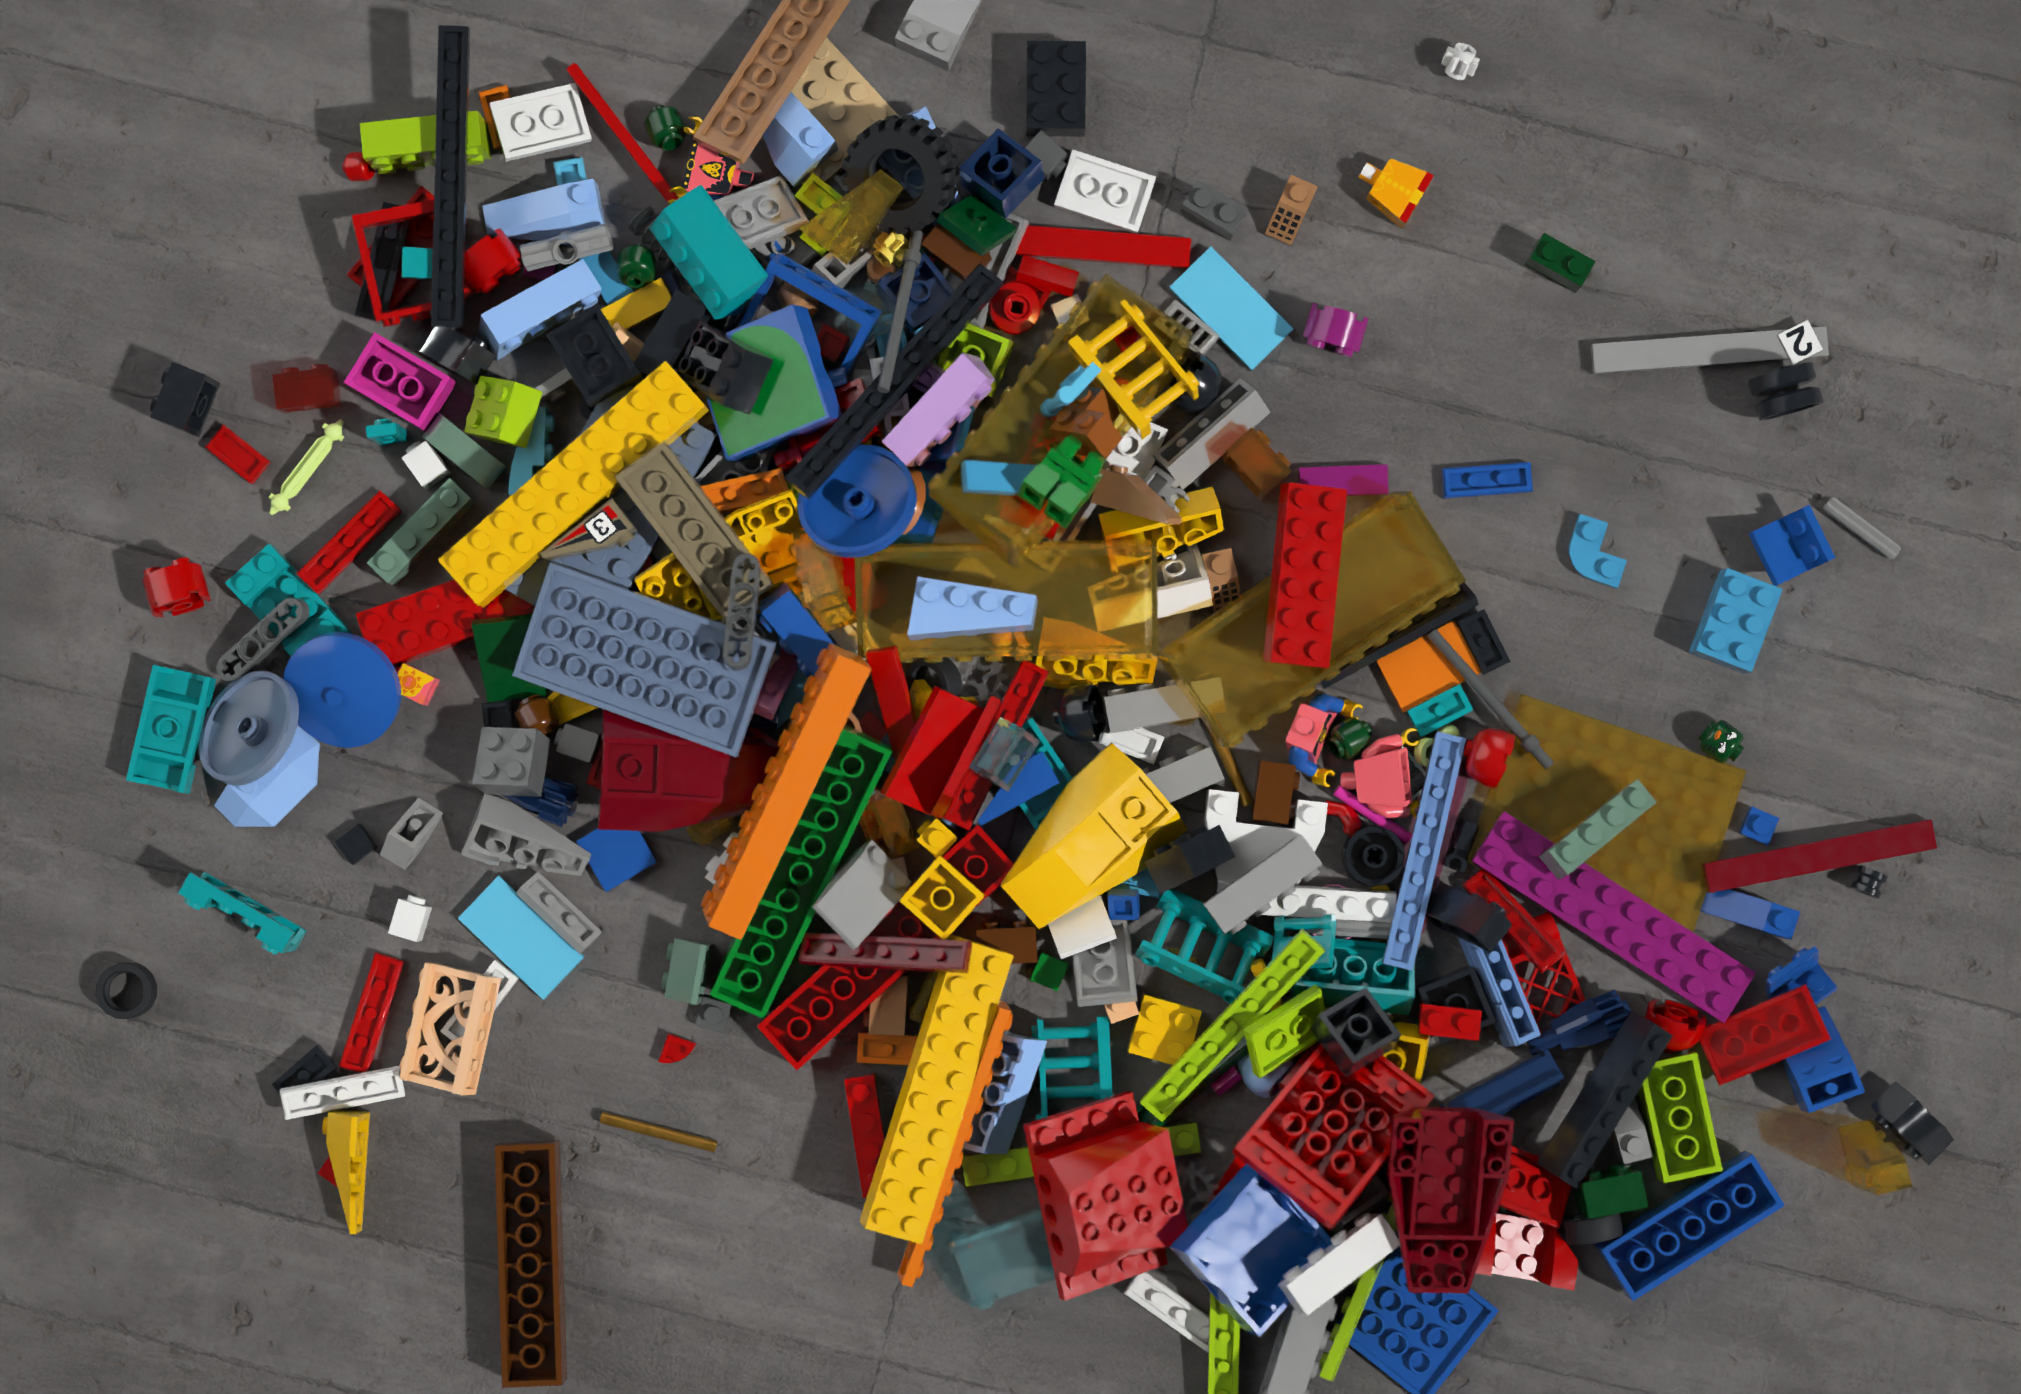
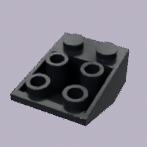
[676,320,774,415]

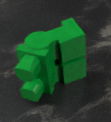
[1018,435,1106,529]

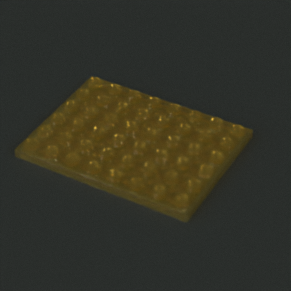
[1466,694,1747,932]

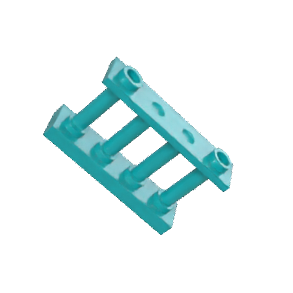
[1134,888,1274,1004]
[1031,1015,1112,1120]

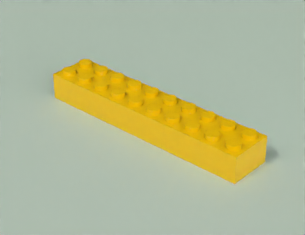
[438,361,709,608]
[859,934,1014,1245]

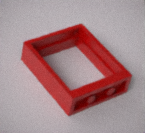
[351,199,465,327]

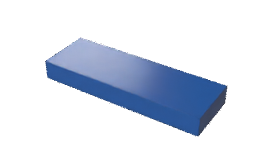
[1441,462,1533,499]

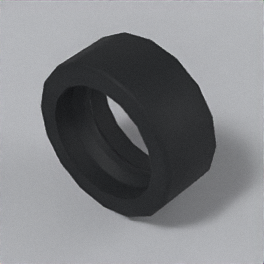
[905,655,962,697]
[96,962,157,1019]
[1562,1213,1623,1245]

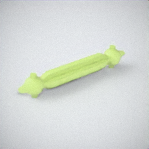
[268,419,344,515]

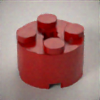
[464,228,524,295]
[142,557,211,617]

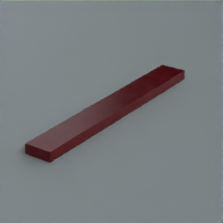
[1701,819,1937,893]

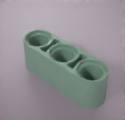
[422,414,506,489]

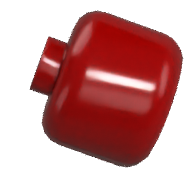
[342,152,375,182]

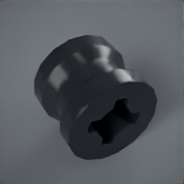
[1851,866,1888,899]

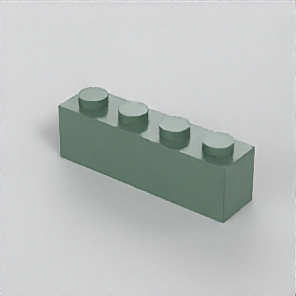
[367,478,476,586]
[1539,779,1657,880]

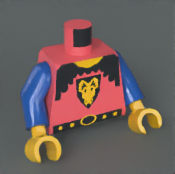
[668,117,754,205]
[1285,693,1363,787]

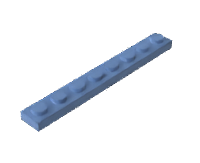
[1382,732,1466,971]

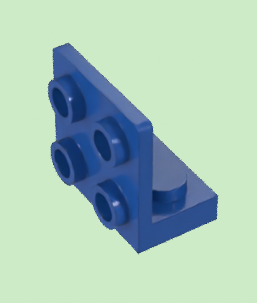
[1749,505,1836,586]
[1766,946,1837,1005]

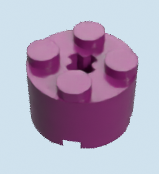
[1302,303,1369,358]

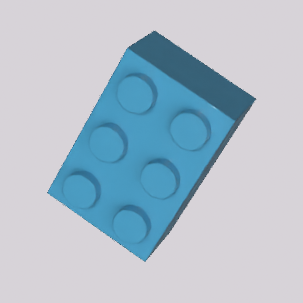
[1689,568,1783,674]

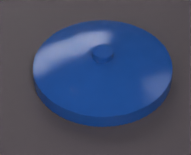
[798,445,917,558]
[283,632,401,748]

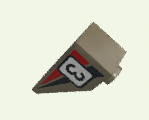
[540,499,637,561]

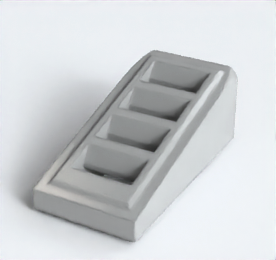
[1156,300,1220,357]

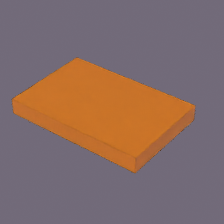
[1375,620,1482,713]

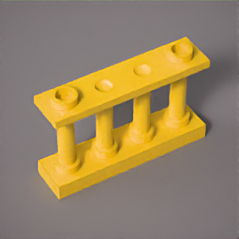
[1068,299,1199,440]

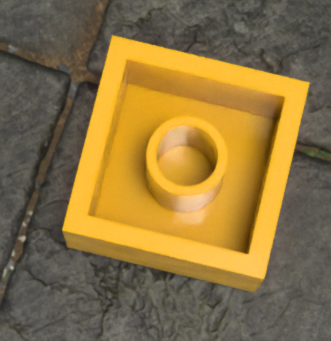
[899,855,985,940]
[1127,993,1202,1065]

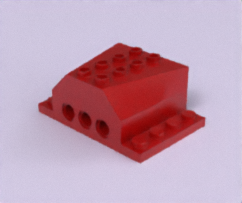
[1232,1044,1435,1229]
[1023,1091,1188,1301]

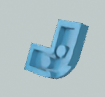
[1568,514,1627,589]

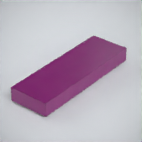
[1298,464,1389,496]

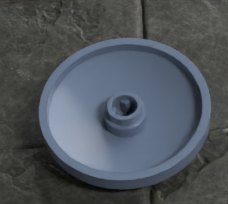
[199,671,299,786]

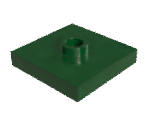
[937,194,1017,256]

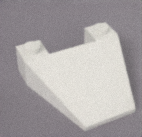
[1204,789,1328,916]

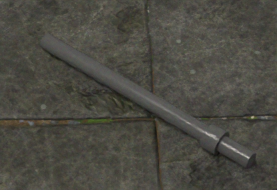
[877,230,923,393]
[1427,629,1554,770]

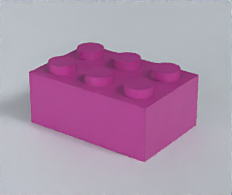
[344,332,457,431]

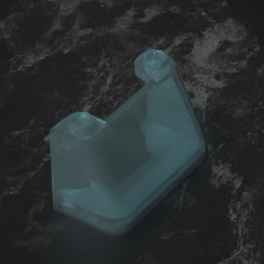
[947,1208,1055,1311]

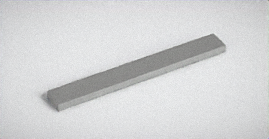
[1591,327,1829,374]

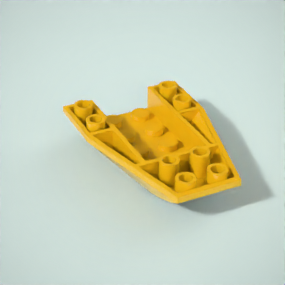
[634,489,833,620]
[1000,743,1187,929]

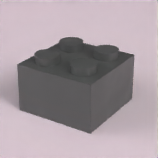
[472,727,551,797]

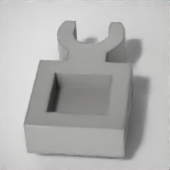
[1143,465,1190,513]

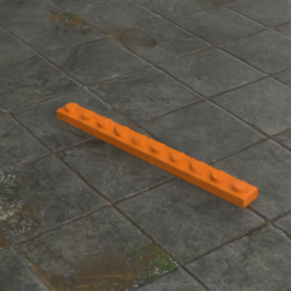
[897,1000,1013,1288]

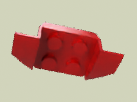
[1476,1212,1578,1291]

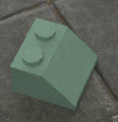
[661,938,713,1005]

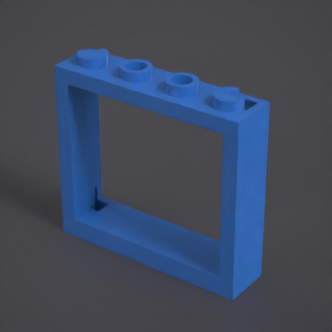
[738,253,883,389]

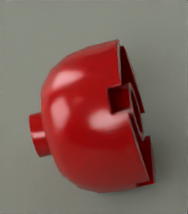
[1462,728,1515,789]
[1645,999,1706,1054]

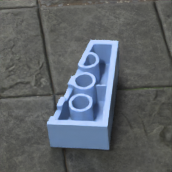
[478,259,602,361]
[907,577,1038,641]
[963,1032,1047,1154]

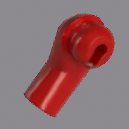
[1325,800,1362,836]

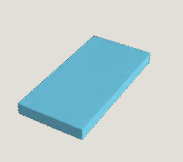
[1169,246,1293,371]
[458,875,585,1000]

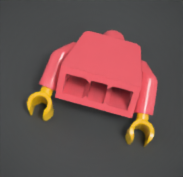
[1341,728,1420,818]

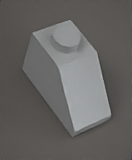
[380,798,443,870]

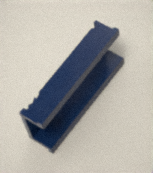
[1440,1049,1565,1115]

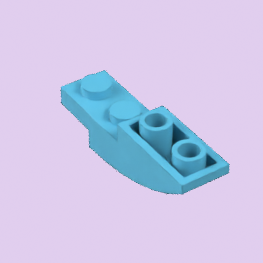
[508,407,554,496]

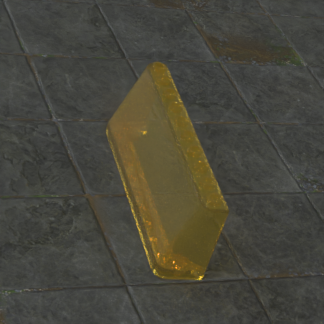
[928,274,1193,569]
[1157,491,1466,748]
[855,539,1158,663]

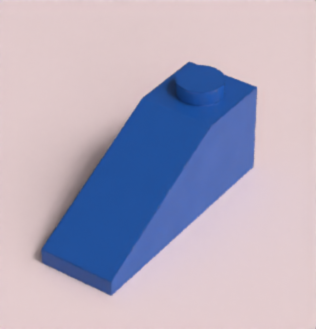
[978,750,1059,826]
[1698,888,1800,940]

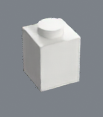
[402,441,451,490]
[388,895,432,942]

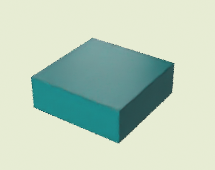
[401,247,433,280]

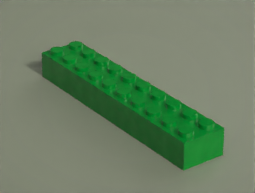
[709,725,892,1019]

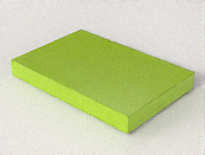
[1243,985,1326,1078]

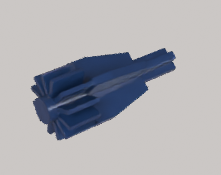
[503,777,579,827]
[1526,989,1631,1056]

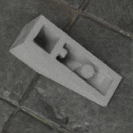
[811,223,883,288]
[1610,1098,1653,1164]

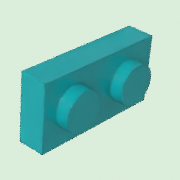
[366,419,408,445]
[1406,684,1473,737]

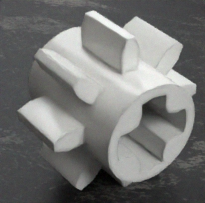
[1441,43,1480,80]

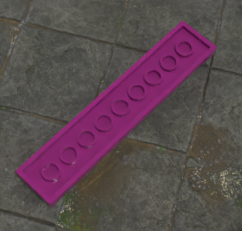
[1471,811,1756,1023]

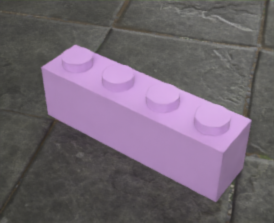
[882,353,995,467]

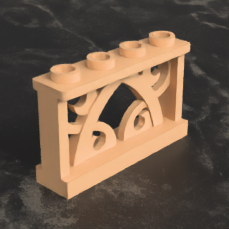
[400,962,501,1095]

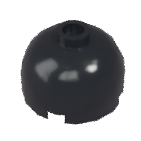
[1169,351,1222,412]
[1053,683,1104,742]

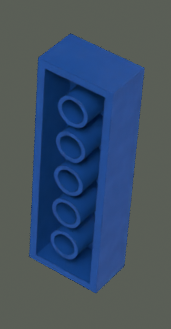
[1594,1151,1785,1301]

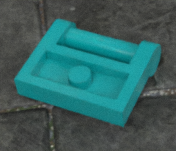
[1272,914,1336,968]

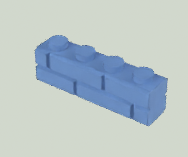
[1458,937,1541,1047]

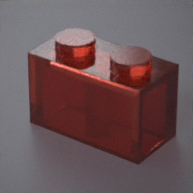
[272,364,341,413]

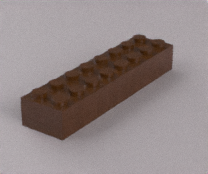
[495,1140,567,1388]

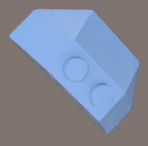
[214,724,320,827]

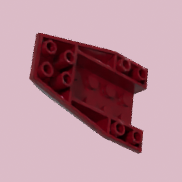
[598,709,780,832]
[1388,1107,1514,1293]

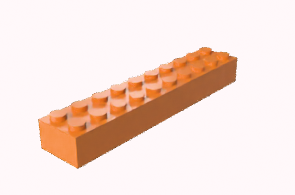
[701,643,871,940]

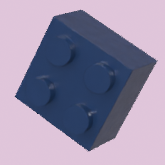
[958,128,1045,219]

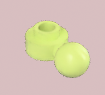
[1414,723,1460,767]

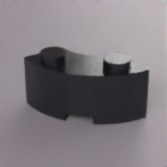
[408,317,496,385]
[1871,1081,1954,1165]

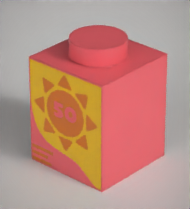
[395,663,440,706]

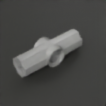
[520,224,613,271]

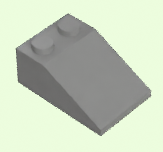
[895,0,982,71]
[813,839,911,950]

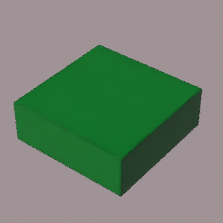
[1030,952,1069,991]

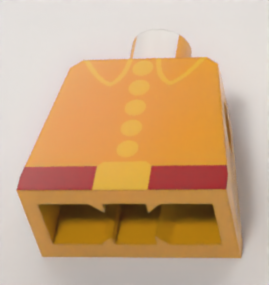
[1358,159,1434,229]

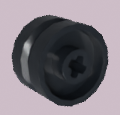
[1748,362,1824,421]

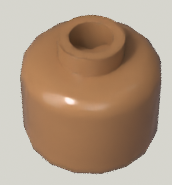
[777,281,820,318]

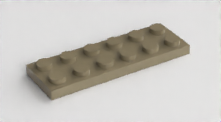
[615,440,773,620]

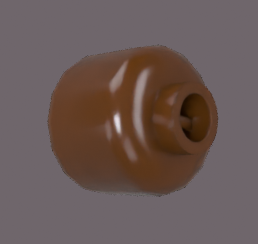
[515,695,559,738]

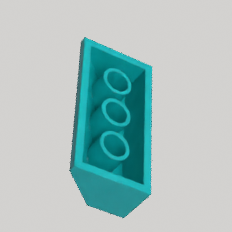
[649,185,768,320]
[1291,938,1415,1015]

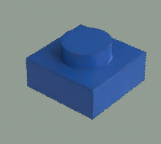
[1738,807,1780,845]
[1108,888,1140,920]

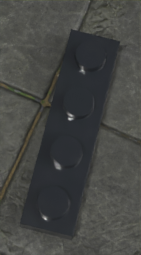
[355,201,411,324]

